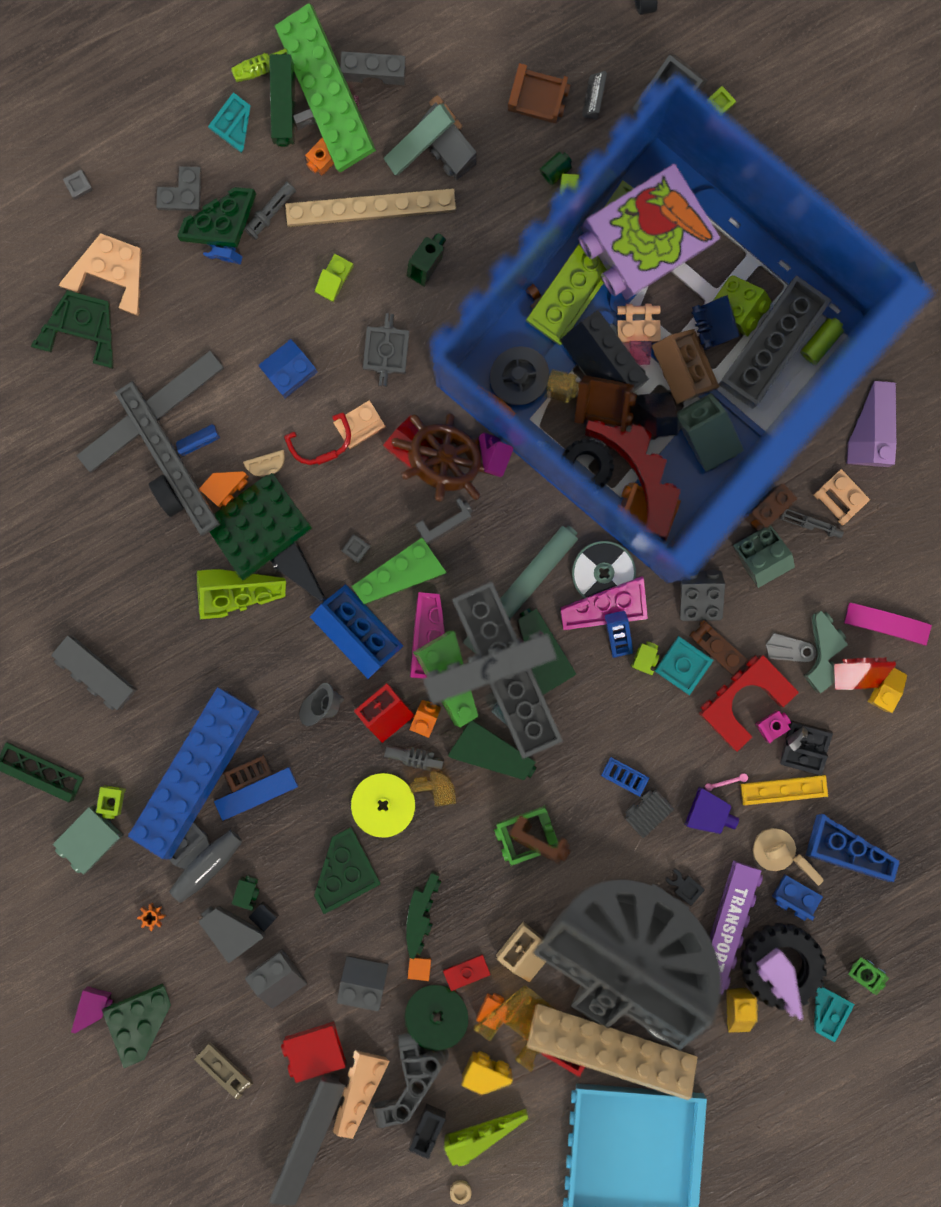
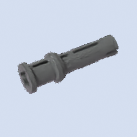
[244,182,296,240]

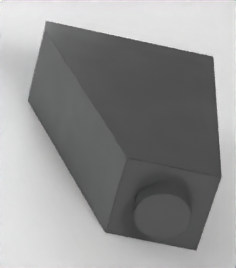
[198,906,266,963]

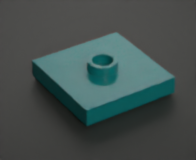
[654,636,714,695]

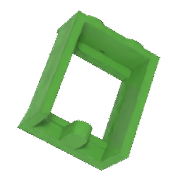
[494,805,559,865]

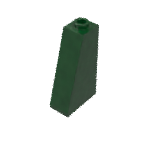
[269,54,295,147]
[518,608,577,695]
[448,720,537,780]

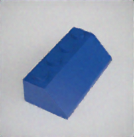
[310,584,403,679]

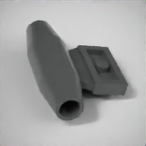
[169,821,243,903]

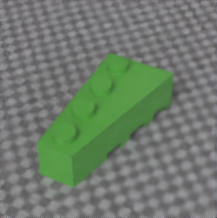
[351,538,447,605]
[413,631,478,727]

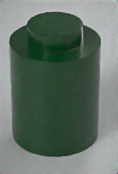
[539,152,572,185]

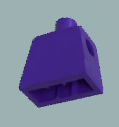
[684,787,739,834]

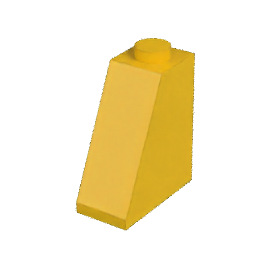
[726,988,757,1033]

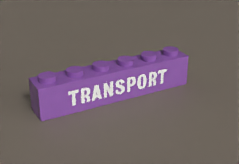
[709,860,763,995]

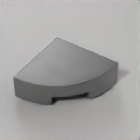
[787,726,808,751]

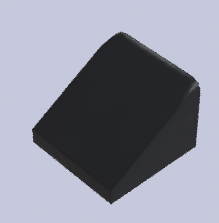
[248,901,279,931]

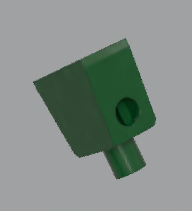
[406,233,446,287]

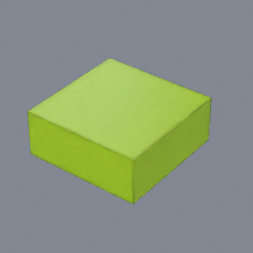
[707,86,736,114]

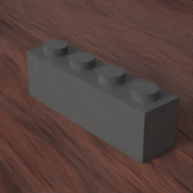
[51,635,137,710]

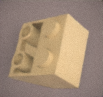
[496,921,546,982]

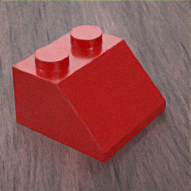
[383,415,443,469]

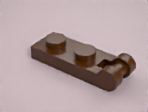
[689,620,747,676]

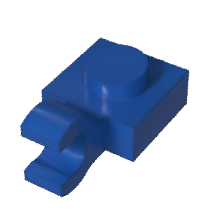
[203,244,243,265]

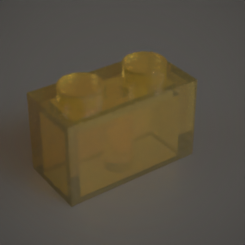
[545,369,579,403]

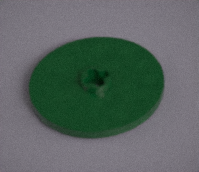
[405,985,469,1051]

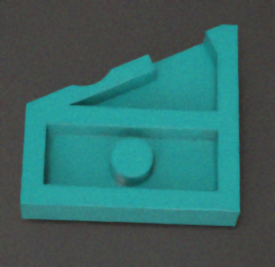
[208,92,251,153]
[814,987,855,1042]

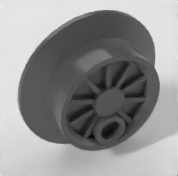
[490,347,549,405]

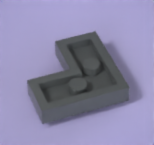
[156,166,202,211]

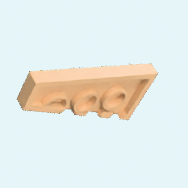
[333,1050,390,1139]

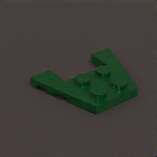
[31,291,114,369]

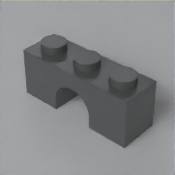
[340,51,406,85]

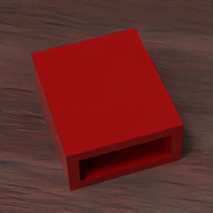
[281,1021,347,1083]

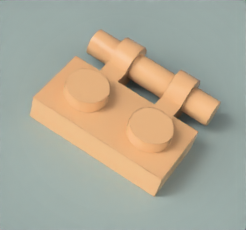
[617,304,661,343]

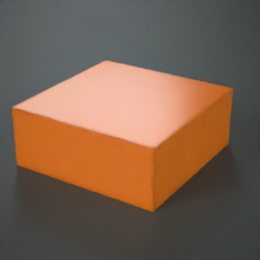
[408,957,431,981]

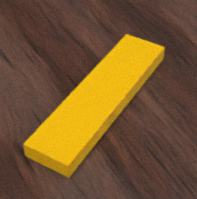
[740,775,828,805]

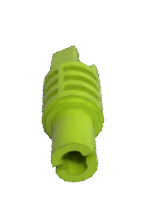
[231,49,287,82]

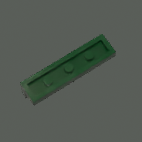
[0,742,84,802]

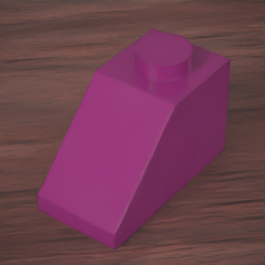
[71,986,113,1033]

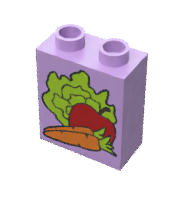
[578,164,720,300]

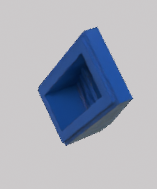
[605,611,633,658]
[601,757,649,797]

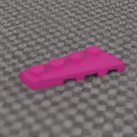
[560,576,648,630]
[410,592,445,678]

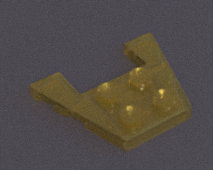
[473,985,556,1072]

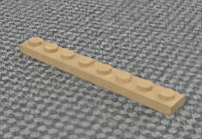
[285,189,456,227]

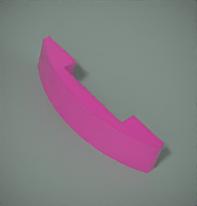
[844,603,932,646]

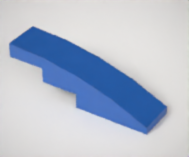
[214,767,298,821]

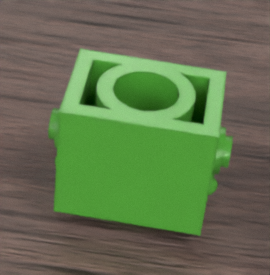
[848,957,889,995]

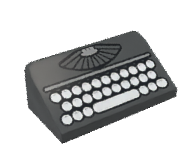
[582,71,607,120]

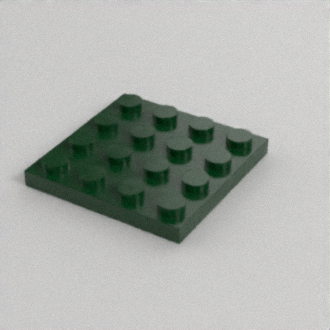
[210,473,313,580]

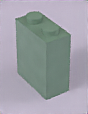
[53,805,123,875]

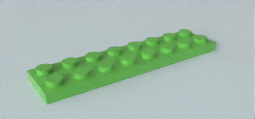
[275,3,376,172]

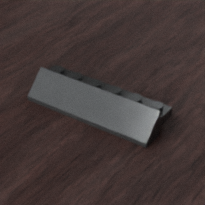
[269,1073,346,1206]

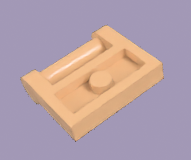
[813,469,870,526]

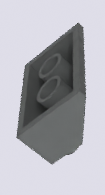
[417,103,477,180]

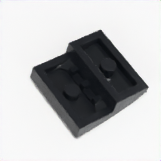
[780,720,833,776]

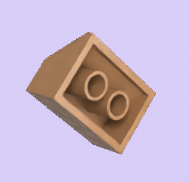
[651,329,719,404]

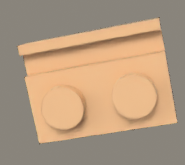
[333,400,386,449]

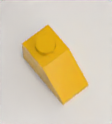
[868,668,907,713]

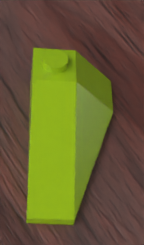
[197,569,286,619]
[444,1109,528,1166]

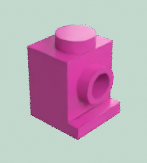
[755,710,791,743]

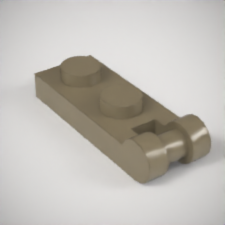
[194,1042,253,1100]

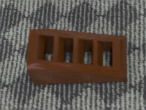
[223,755,272,793]

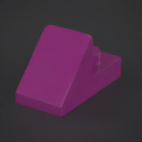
[479,432,513,478]

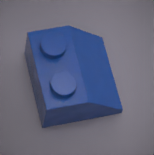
[258,339,318,398]

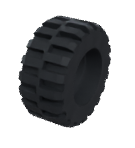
[740,923,827,1010]

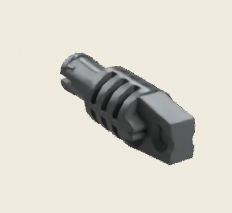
[384,744,444,771]

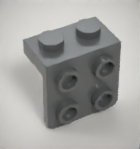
[679,569,725,621]

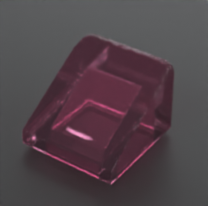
[629,341,652,365]

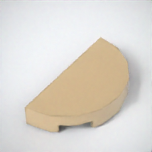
[243,450,285,477]
[792,854,824,886]

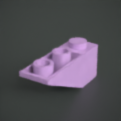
[756,947,803,1020]

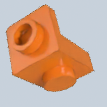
[409,700,441,738]

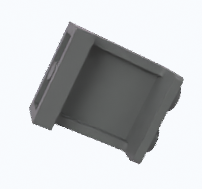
[415,498,472,545]

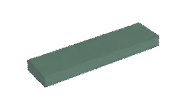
[384,104,455,175]

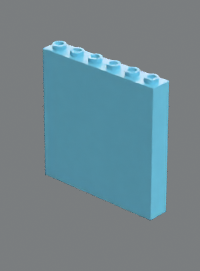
[563,1083,707,1207]

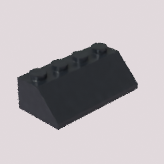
[559,310,649,392]

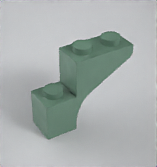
[804,611,848,693]

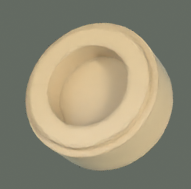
[450,1180,471,1204]

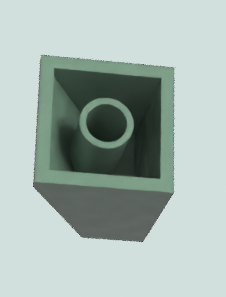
[677,393,744,472]

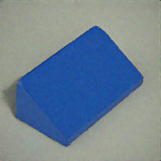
[176,424,220,456]

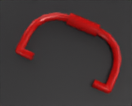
[284,412,351,465]

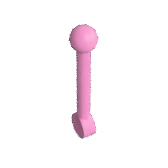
[705,773,748,792]

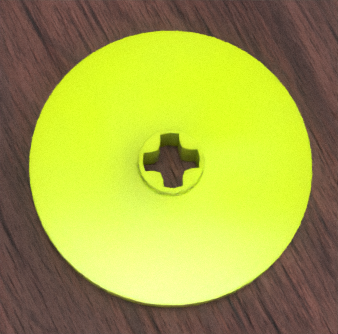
[351,773,415,838]

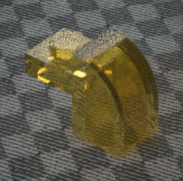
[410,771,457,807]

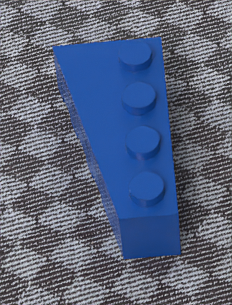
[805,814,900,882]

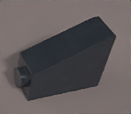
[631,392,678,437]

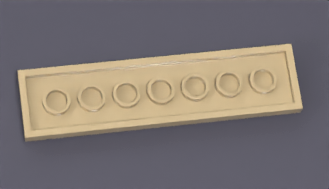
[527,1004,698,1100]

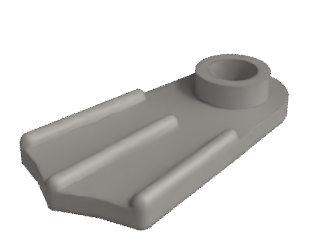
[766,633,816,662]

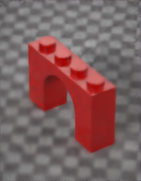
[699,655,799,752]

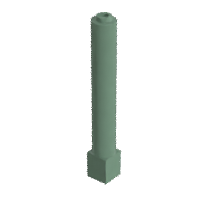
[463,525,578,653]

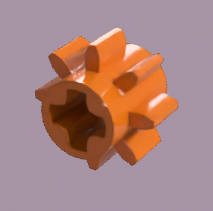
[137,903,166,931]

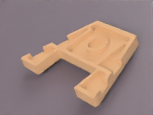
[59,233,142,316]

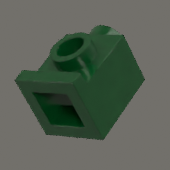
[232,875,260,911]

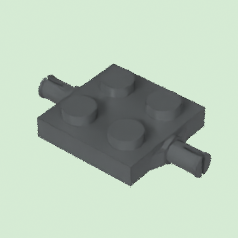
[363,313,410,387]

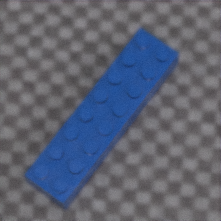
[128,687,260,859]

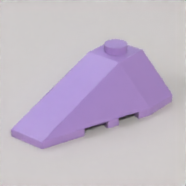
[846,381,896,467]

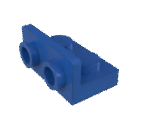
[772,874,823,921]

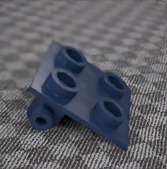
[691,295,740,350]

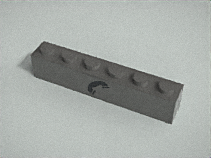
[423,631,557,704]

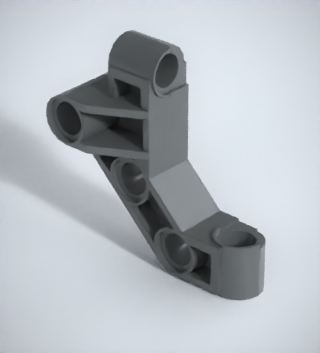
[372,1033,449,1128]

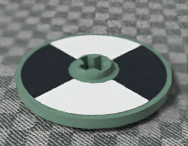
[572,541,636,598]

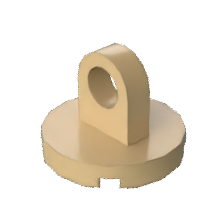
[752,828,796,871]

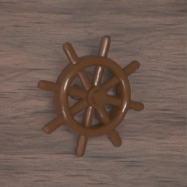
[392,413,492,502]

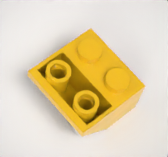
[462,1051,513,1095]

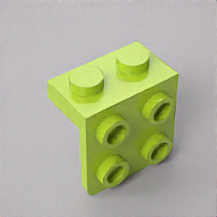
[713,275,772,337]

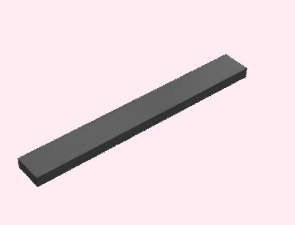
[76,351,224,473]
[115,381,220,536]

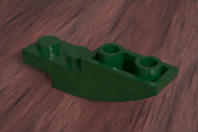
[406,871,441,960]

